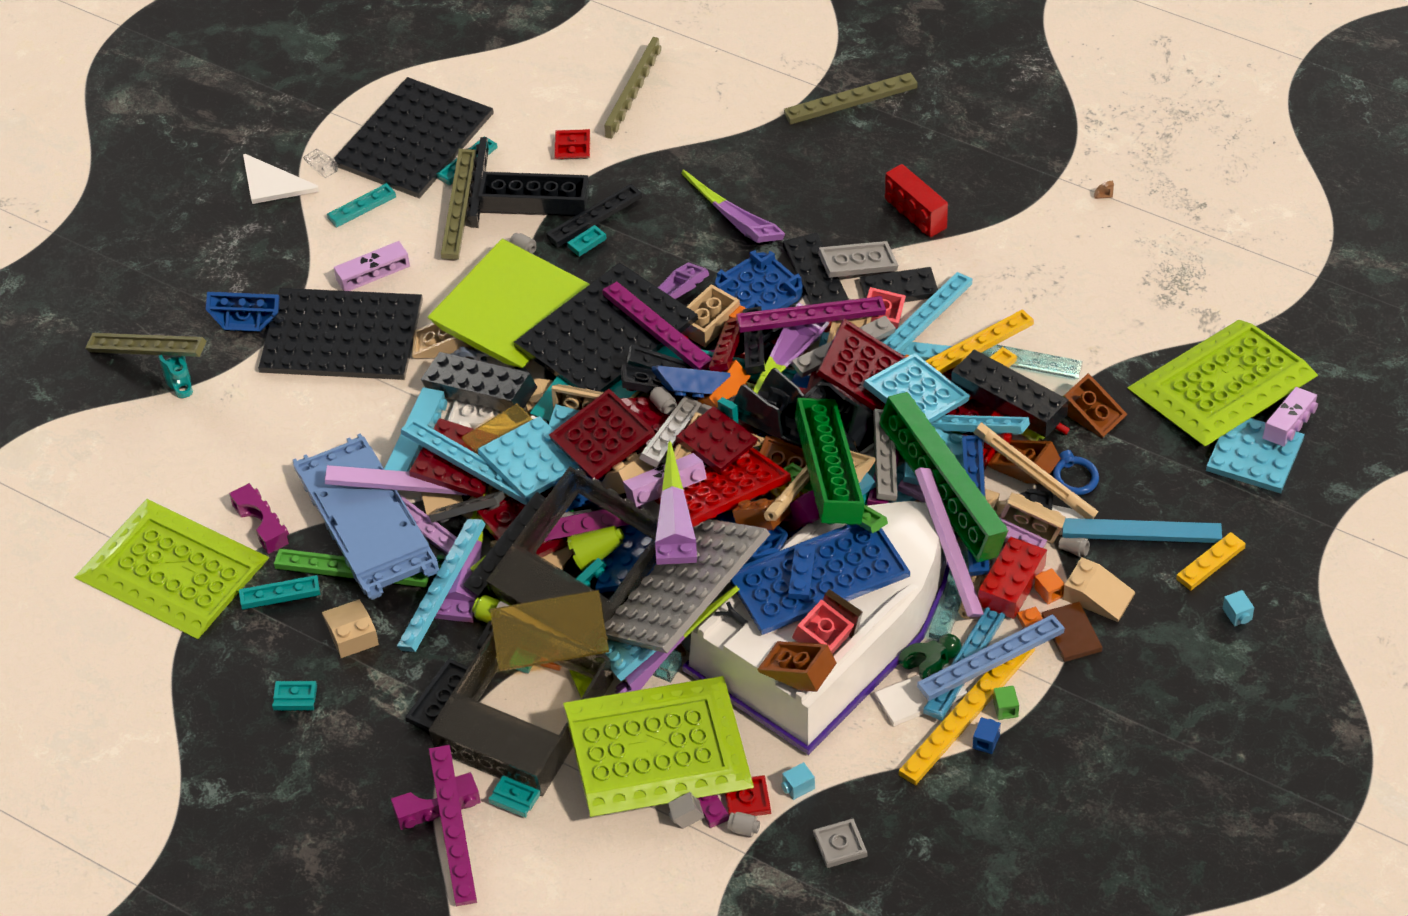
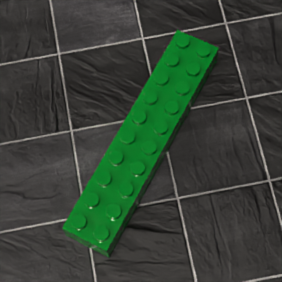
[879,392,1009,562]
[795,398,865,525]

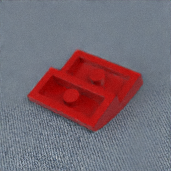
[555,129,590,159]

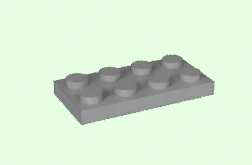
[818,241,899,278]

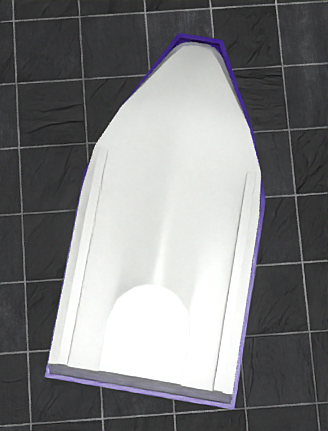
[682,501,959,755]

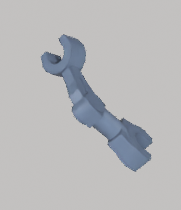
[451,346,489,362]

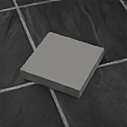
[813,819,867,868]

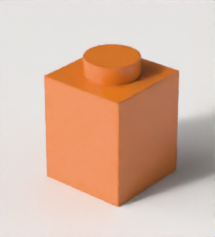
[1034,568,1065,605]

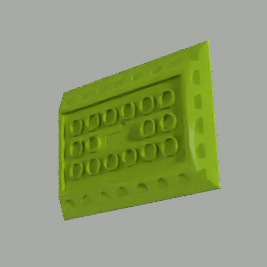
[427,238,590,368]
[1127,320,1318,446]
[74,499,269,639]
[563,676,754,817]

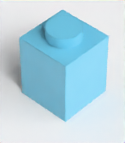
[1223,590,1254,626]
[781,762,815,800]

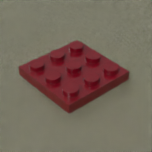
[675,406,758,474]

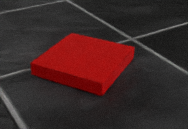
[725,775,771,816]

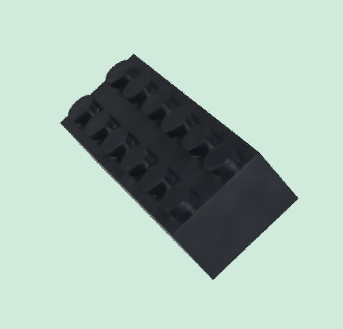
[478,172,590,215]
[951,349,1069,438]
[421,352,537,415]

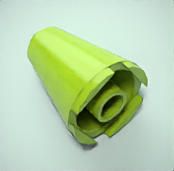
[567,526,625,571]

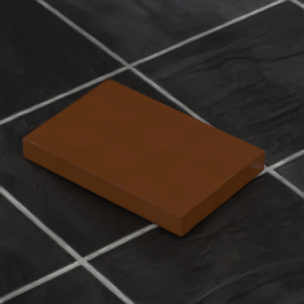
[1041,602,1103,662]

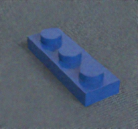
[788,545,816,600]

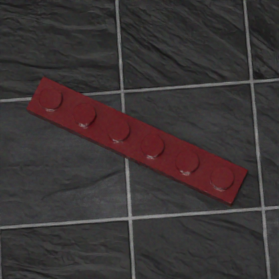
[709,317,742,372]

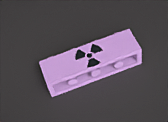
[334,241,410,291]
[1262,387,1318,447]
[623,453,707,507]

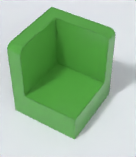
[993,686,1019,720]

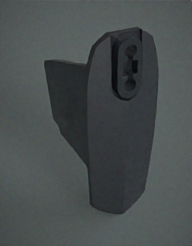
[727,368,805,448]
[815,382,874,452]

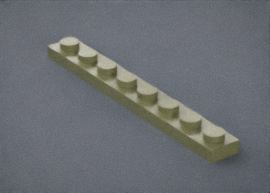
[604,37,662,139]
[784,72,917,125]
[441,149,477,260]
[85,333,207,357]

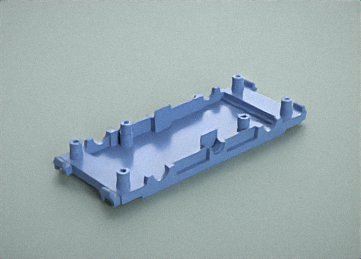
[293,433,439,600]

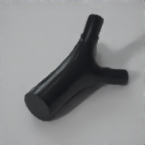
[715,602,748,627]

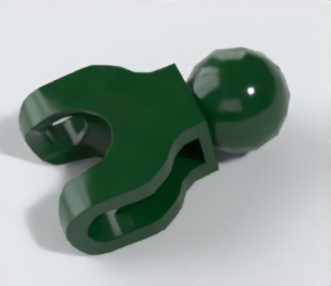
[899,633,962,680]

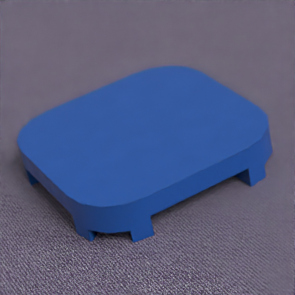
[715,250,803,311]

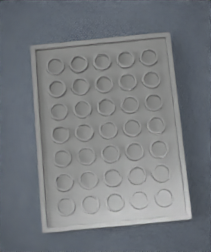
[598,519,770,653]

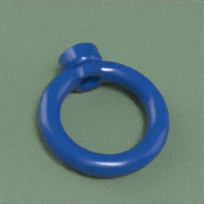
[1053,450,1099,495]

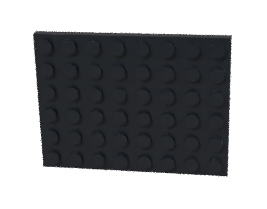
[332,77,494,199]
[514,262,698,392]
[258,288,423,380]

